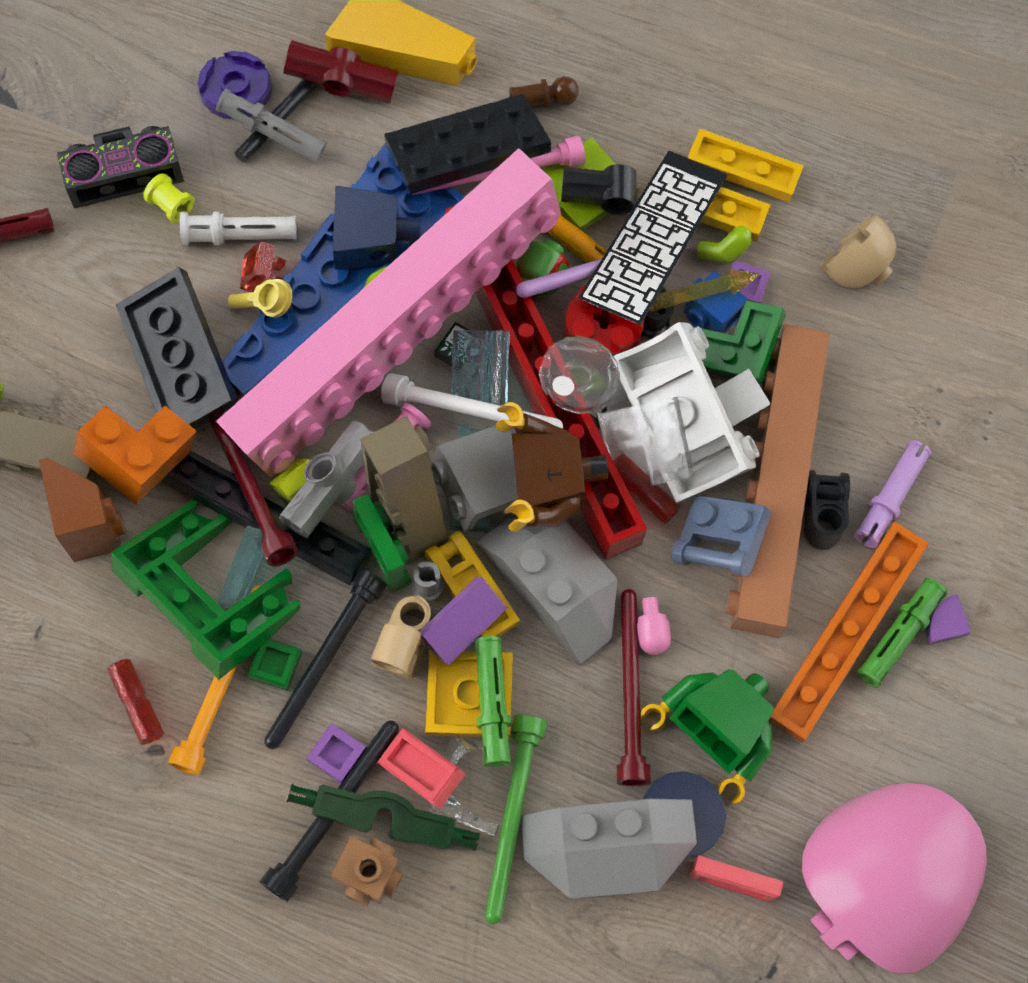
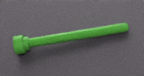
[485,714,547,924]

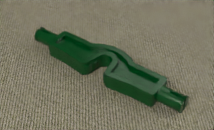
[287,784,480,851]

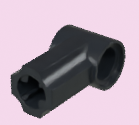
[561,164,637,215]

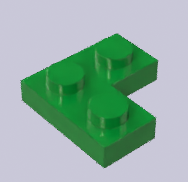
[701,300,786,385]

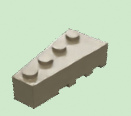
[360,416,448,565]

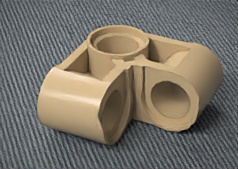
[370,596,432,681]

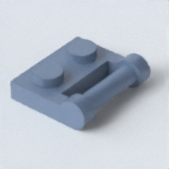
[671,495,772,577]

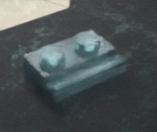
[451,330,510,406]

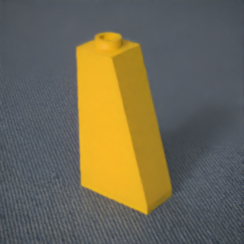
[325,0,478,86]

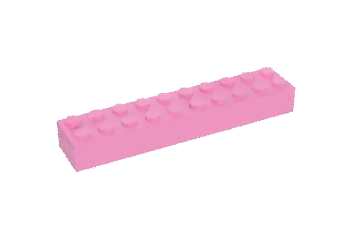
[216,149,561,478]

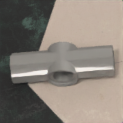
[279,420,373,538]

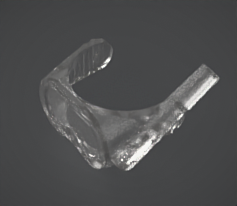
[430,736,499,836]

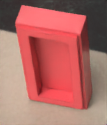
[377,728,466,809]
[689,856,784,902]

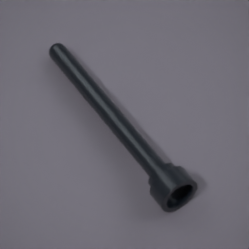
[264,568,387,749]
[259,720,399,902]

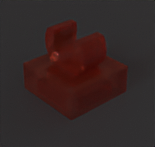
[240,240,286,292]

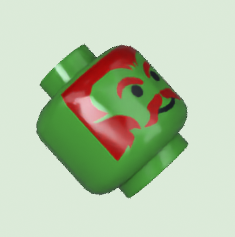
[515,239,569,298]

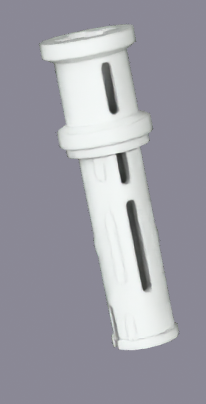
[180,211,297,246]

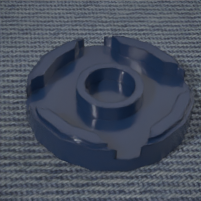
[643,771,726,858]

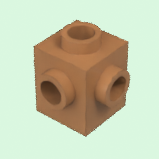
[331,836,403,907]

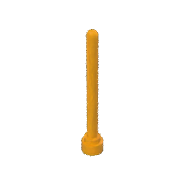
[167,585,261,776]

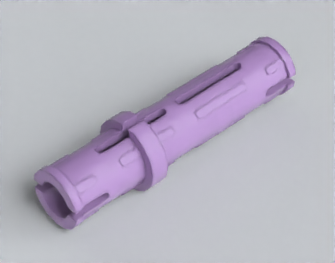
[854,440,932,548]

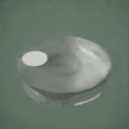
[539,336,620,414]

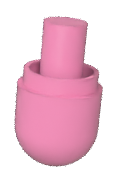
[637,597,671,655]

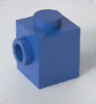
[684,271,749,333]

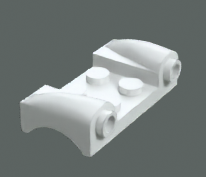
[611,322,759,503]

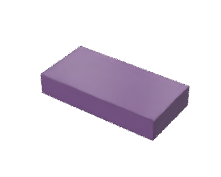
[419,576,507,666]

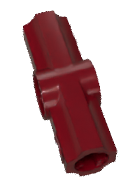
[283,40,399,104]

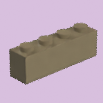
[0,407,101,485]

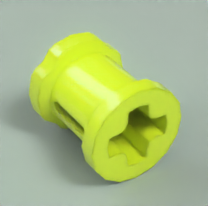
[143,173,195,223]

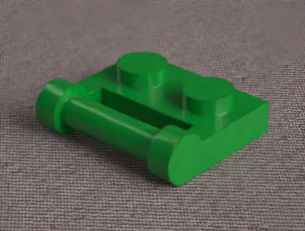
[353,494,412,592]

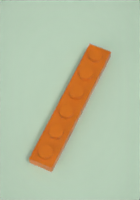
[768,521,929,743]

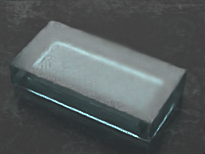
[217,525,263,611]

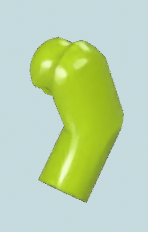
[697,226,752,263]

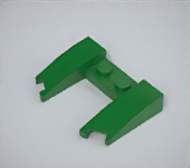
[111,499,301,680]

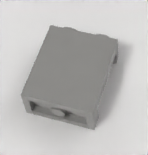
[431,426,518,531]

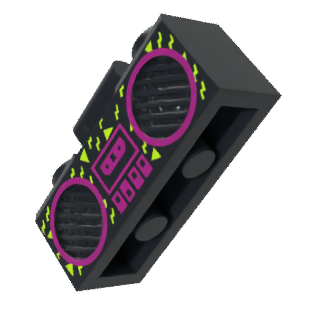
[57,126,184,209]

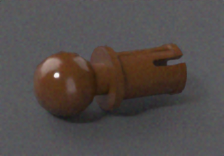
[509,76,579,109]

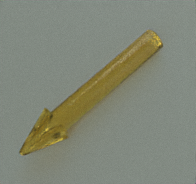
[649,269,759,312]

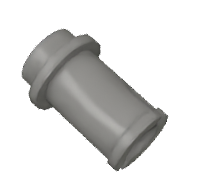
[411,561,444,602]

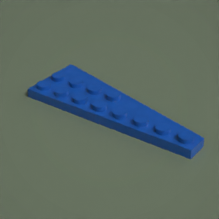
[223,144,464,397]

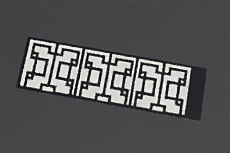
[579,151,727,325]

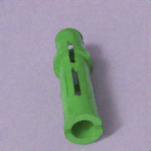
[856,578,947,688]
[474,636,511,767]

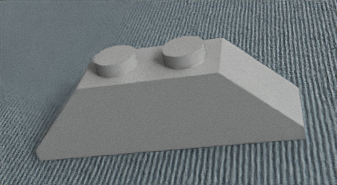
[476,518,617,666]
[521,799,697,899]

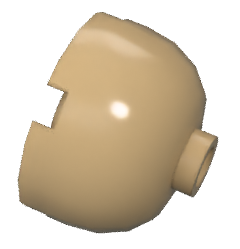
[820,213,897,288]

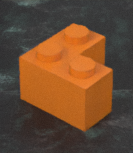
[73,405,197,505]

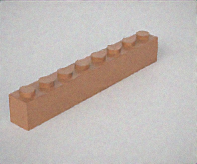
[726,324,830,638]

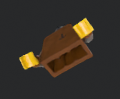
[496,402,609,532]

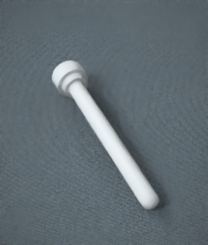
[381,373,563,429]

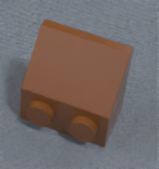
[39,458,126,562]

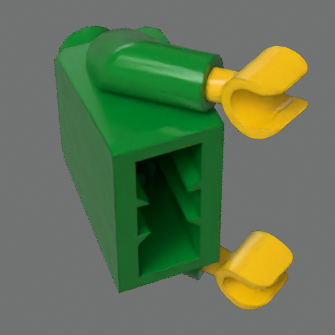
[641,669,774,804]

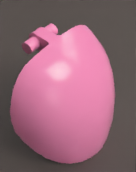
[802,783,987,974]

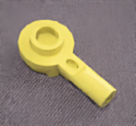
[228,279,292,318]

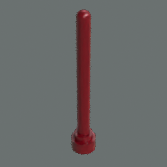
[210,413,298,567]
[617,589,651,786]

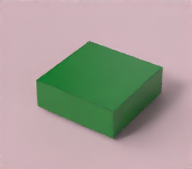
[247,639,302,691]

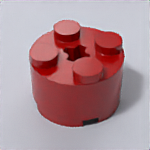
[563,285,644,375]

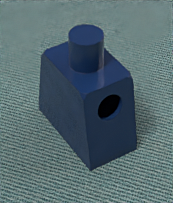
[333,186,421,270]

